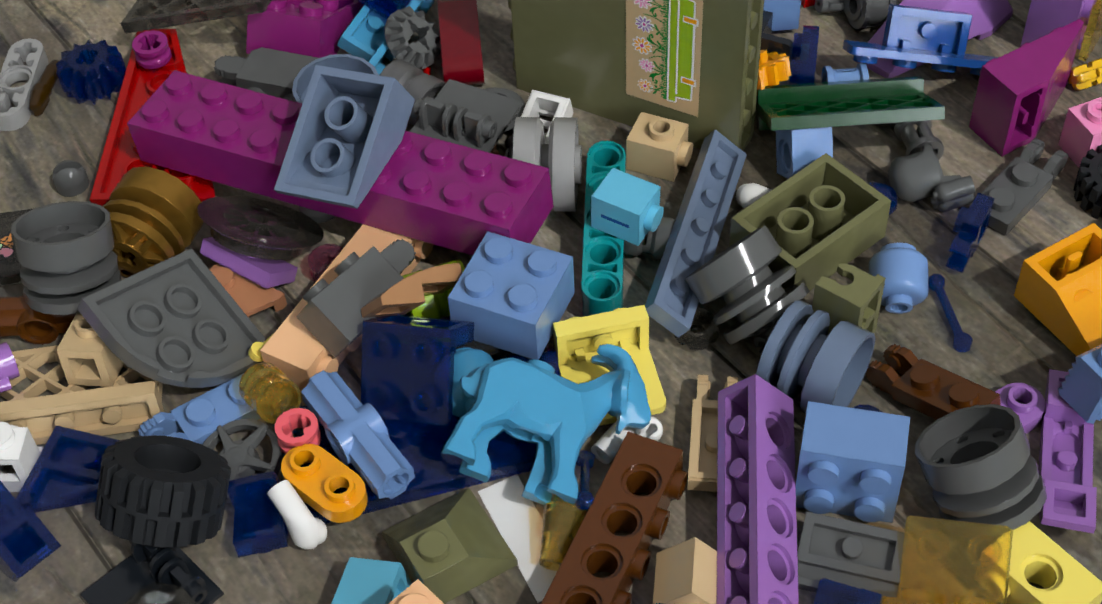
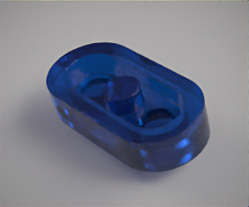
[789,25,819,84]

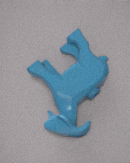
[442,344,651,506]

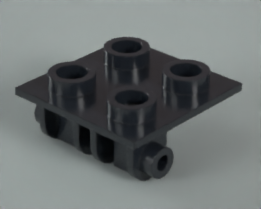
[80,541,224,604]

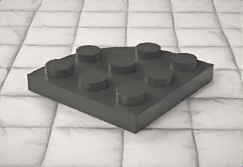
[77,248,266,388]

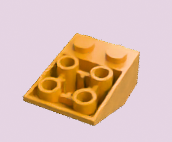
[1014,223,1102,356]

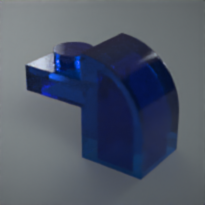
[0,481,61,582]

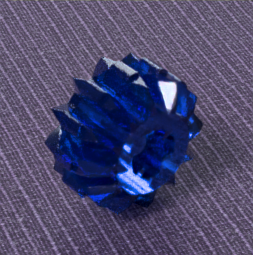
[56,39,126,105]

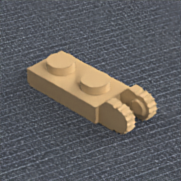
[687,375,738,492]

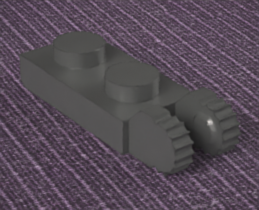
[968,138,1069,235]

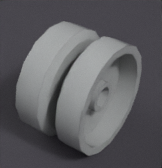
[512,117,582,212]

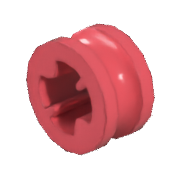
[275,408,321,454]

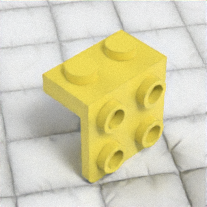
[553,305,666,426]

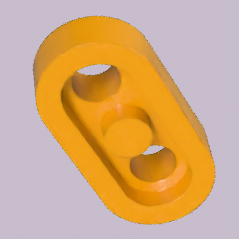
[281,444,368,523]

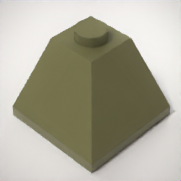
[382,487,518,604]

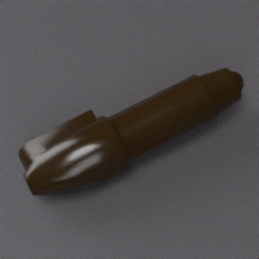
[29,60,62,116]

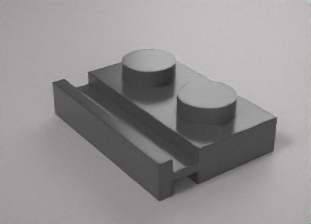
[797,511,909,604]

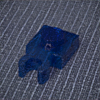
[946,193,995,273]

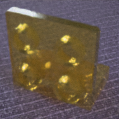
[882,516,1013,604]

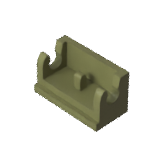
[812,263,886,335]

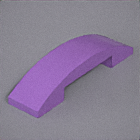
[1038,369,1097,534]

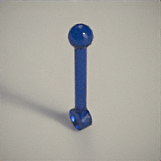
[928,274,973,352]
[575,450,595,510]

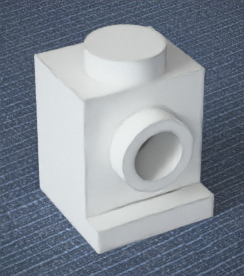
[0,422,46,492]

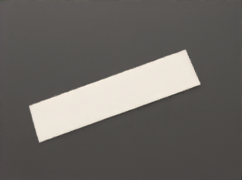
[478,474,564,603]

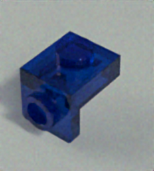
[228,471,288,558]

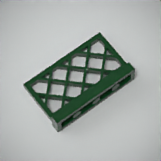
[756,76,945,131]

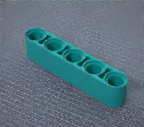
[581,141,626,317]

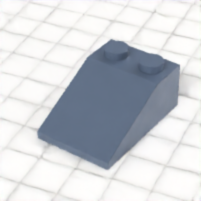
[274,65,415,209]

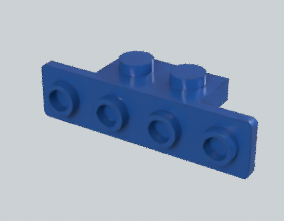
[843,4,999,76]

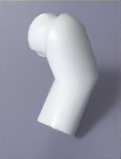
[591,416,663,464]

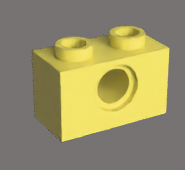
[975,521,1102,604]

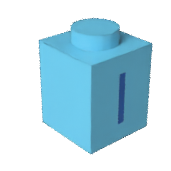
[591,168,664,246]

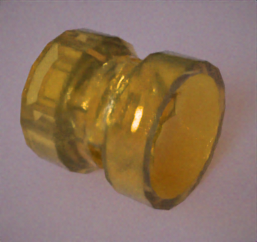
[239,362,301,424]

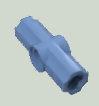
[301,370,415,499]

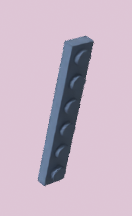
[645,129,747,338]

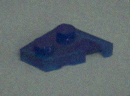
[14,426,120,514]

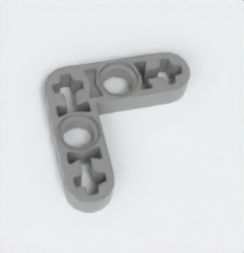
[0,38,48,131]

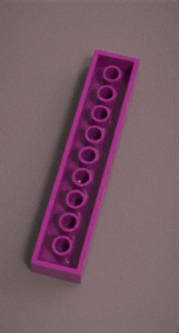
[127,70,554,256]

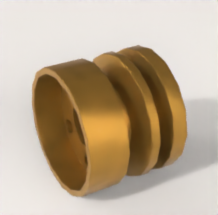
[103,166,206,278]

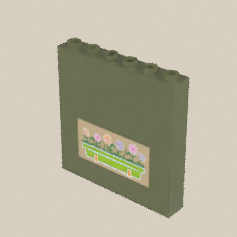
[508,0,764,151]

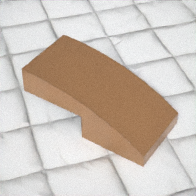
[361,263,462,318]

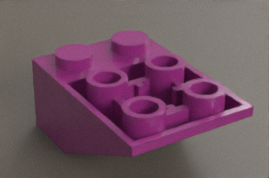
[246,0,367,58]
[969,19,1084,156]

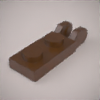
[865,344,1001,420]

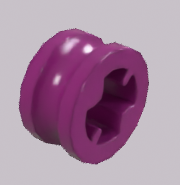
[132,30,172,69]

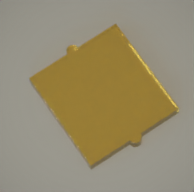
[1078,0,1102,62]

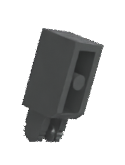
[214,47,319,101]
[297,239,416,358]

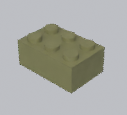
[729,153,891,291]

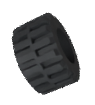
[95,435,231,548]

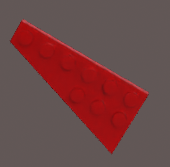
[90,29,219,210]

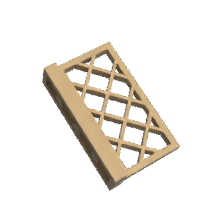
[0,345,164,445]

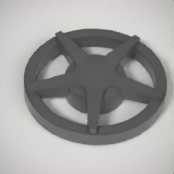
[203,419,283,504]

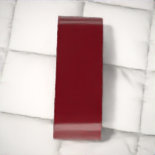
[437,0,485,86]

